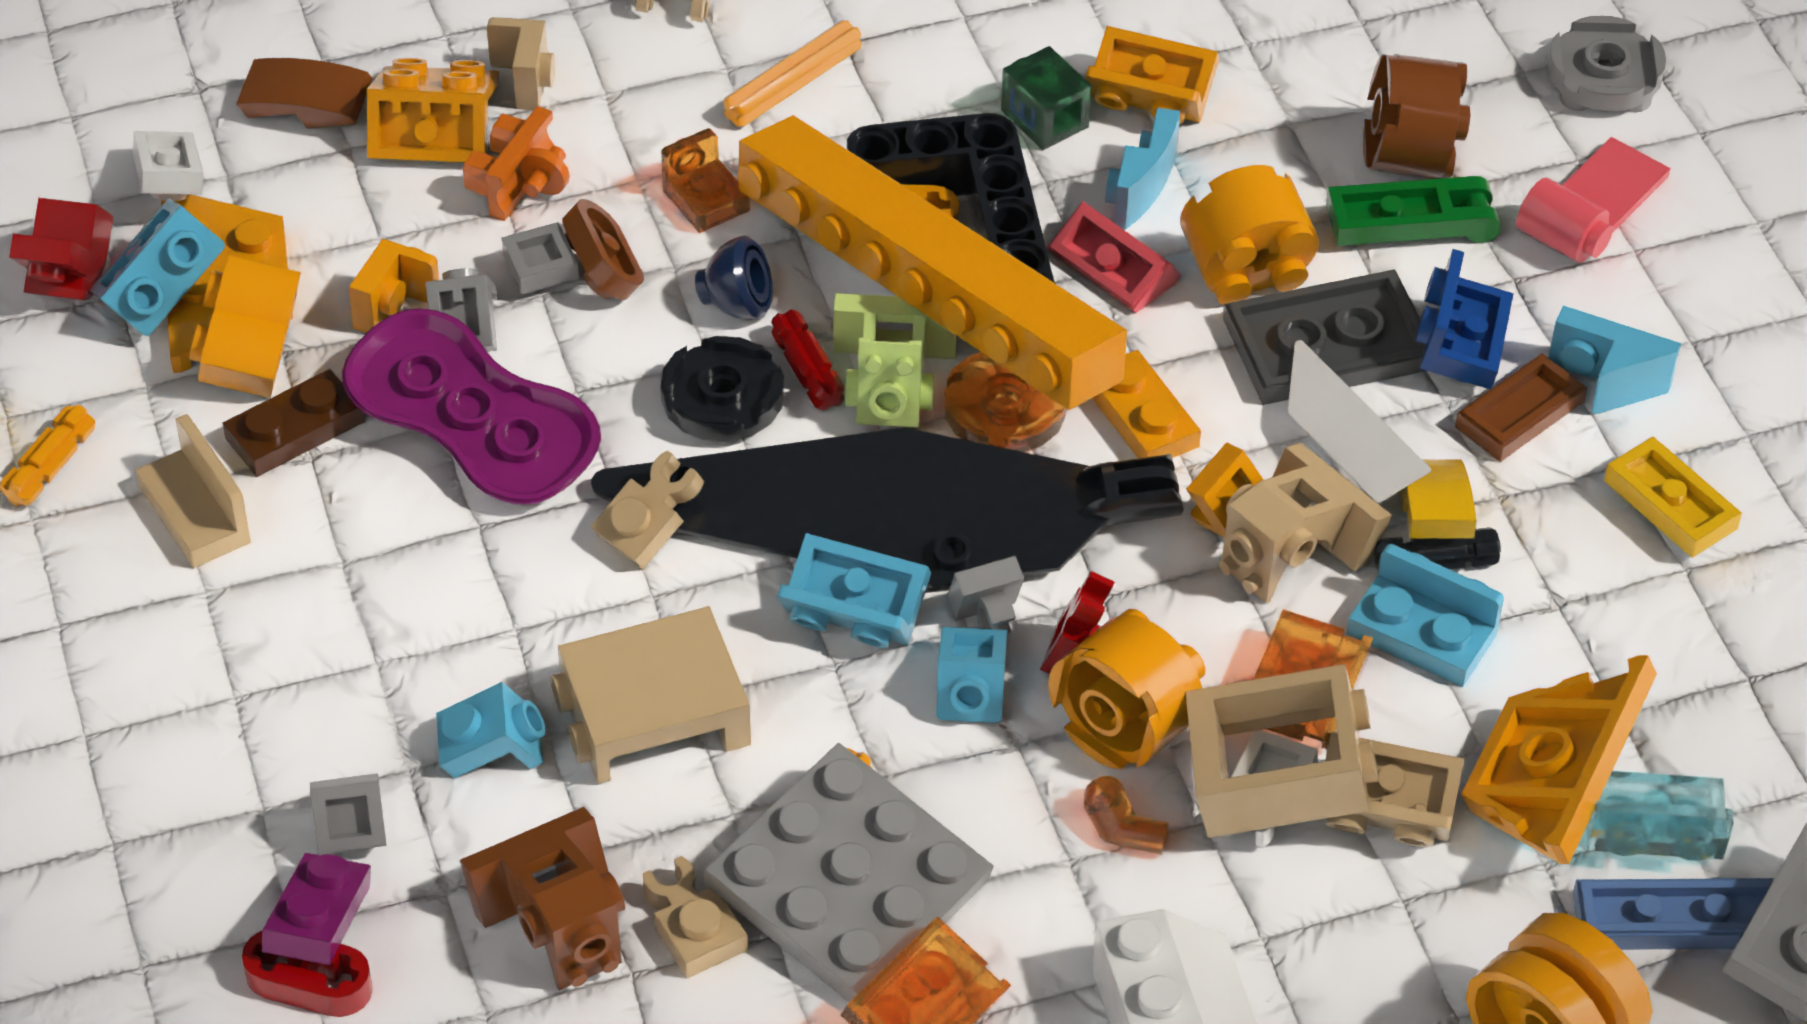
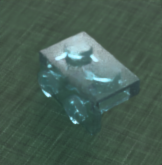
[1586,771,1734,861]

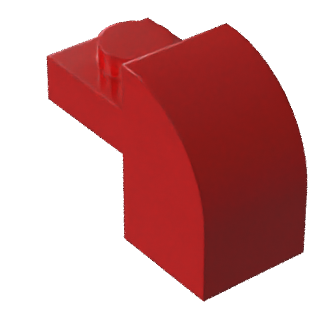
[9,197,114,301]

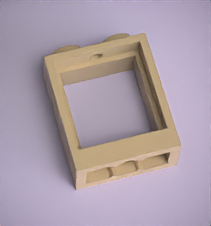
[1185,664,1379,838]

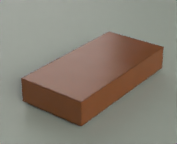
[1455,353,1588,462]

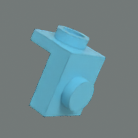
[436,682,545,778]

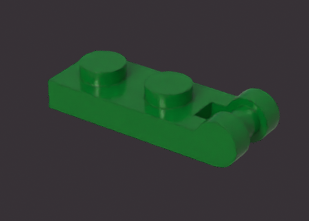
[1326,176,1502,246]

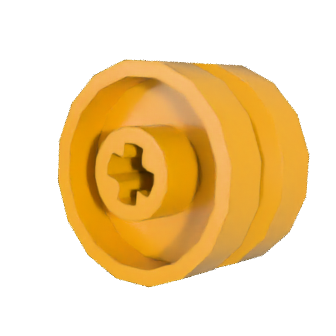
[1466,913,1653,1024]

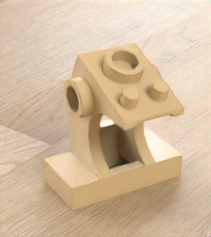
[1219,442,1392,603]

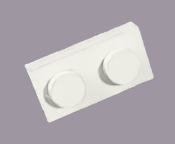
[133,130,204,201]

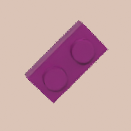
[262,852,371,965]

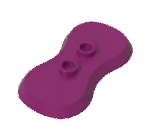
[342,308,601,506]

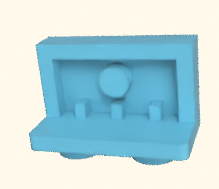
[777,533,931,648]

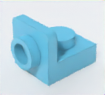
[936,627,1007,723]

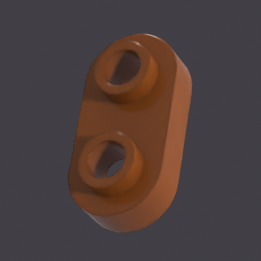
[562,199,644,300]

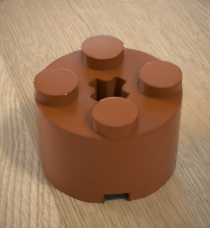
[1363,54,1471,179]

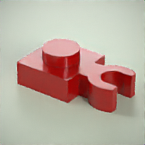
[1040,571,1115,674]

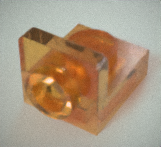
[661,128,750,234]

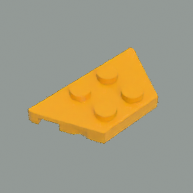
[161,194,293,373]
[1461,655,1657,864]

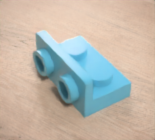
[89,198,225,336]
[1346,544,1504,687]

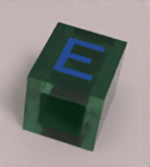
[1001,46,1092,151]

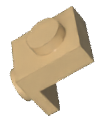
[487,17,555,110]

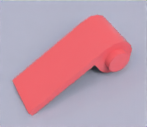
[1516,137,1671,263]

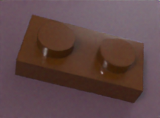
[222,369,365,477]

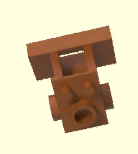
[459,807,625,991]

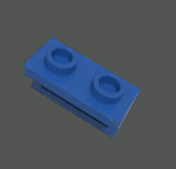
[1415,249,1514,389]

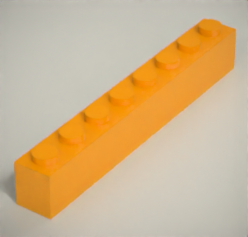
[737,115,1127,410]

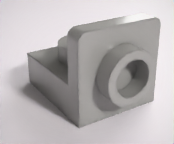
[425,268,497,352]

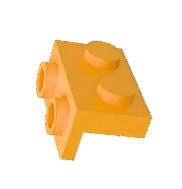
[1085,26,1219,124]

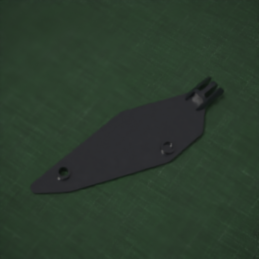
[591,427,1184,588]

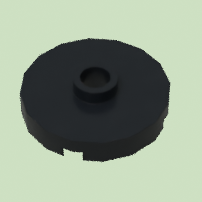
[660,336,784,442]

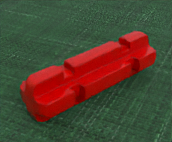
[771,309,845,411]

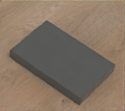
[1223,269,1426,405]

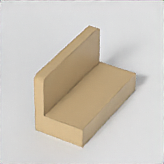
[135,414,251,569]

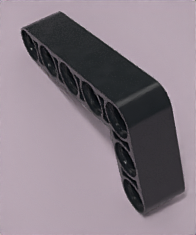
[846,113,1055,283]

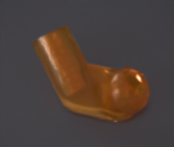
[1084,776,1169,855]

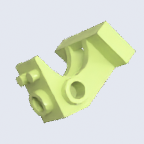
[833,293,957,428]

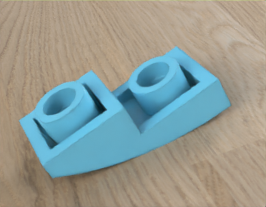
[1105,108,1180,230]

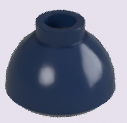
[695,235,773,320]

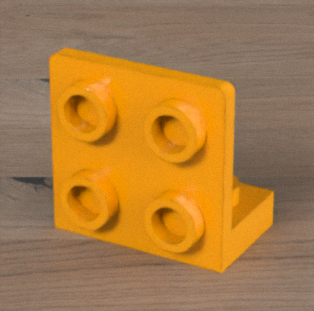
[367,58,500,162]

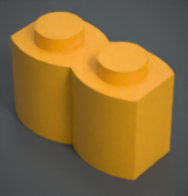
[189,255,301,398]

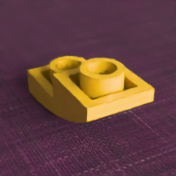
[1400,459,1477,539]

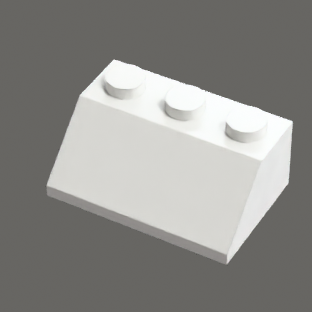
[1092,909,1257,1024]

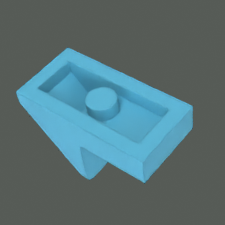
[1548,305,1681,414]

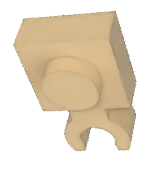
[590,450,704,570]
[643,856,748,978]

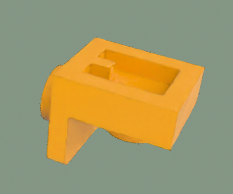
[349,238,439,333]
[1186,442,1264,538]

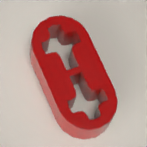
[241,930,373,1017]

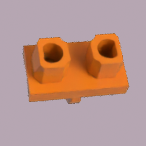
[463,106,570,221]

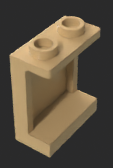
[550,606,751,784]

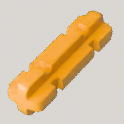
[0,404,96,507]

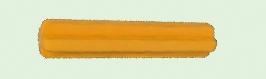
[723,20,862,127]

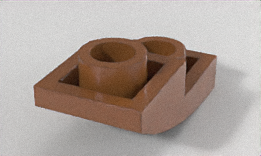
[236,58,373,129]

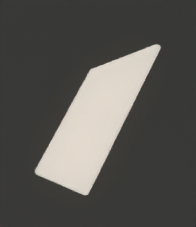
[1288,340,1431,503]

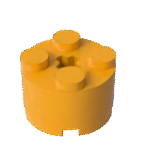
[1180,165,1319,305]
[1048,608,1206,769]

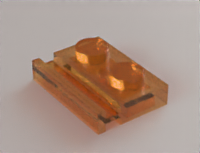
[1253,609,1373,750]
[840,916,1011,1024]

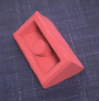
[1046,201,1182,313]

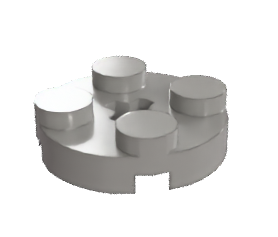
[1547,15,1666,113]

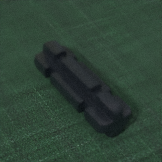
[1374,527,1501,571]

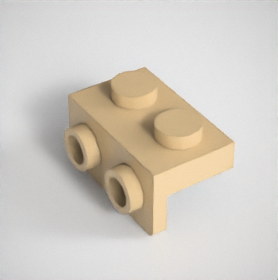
[1325,732,1464,847]

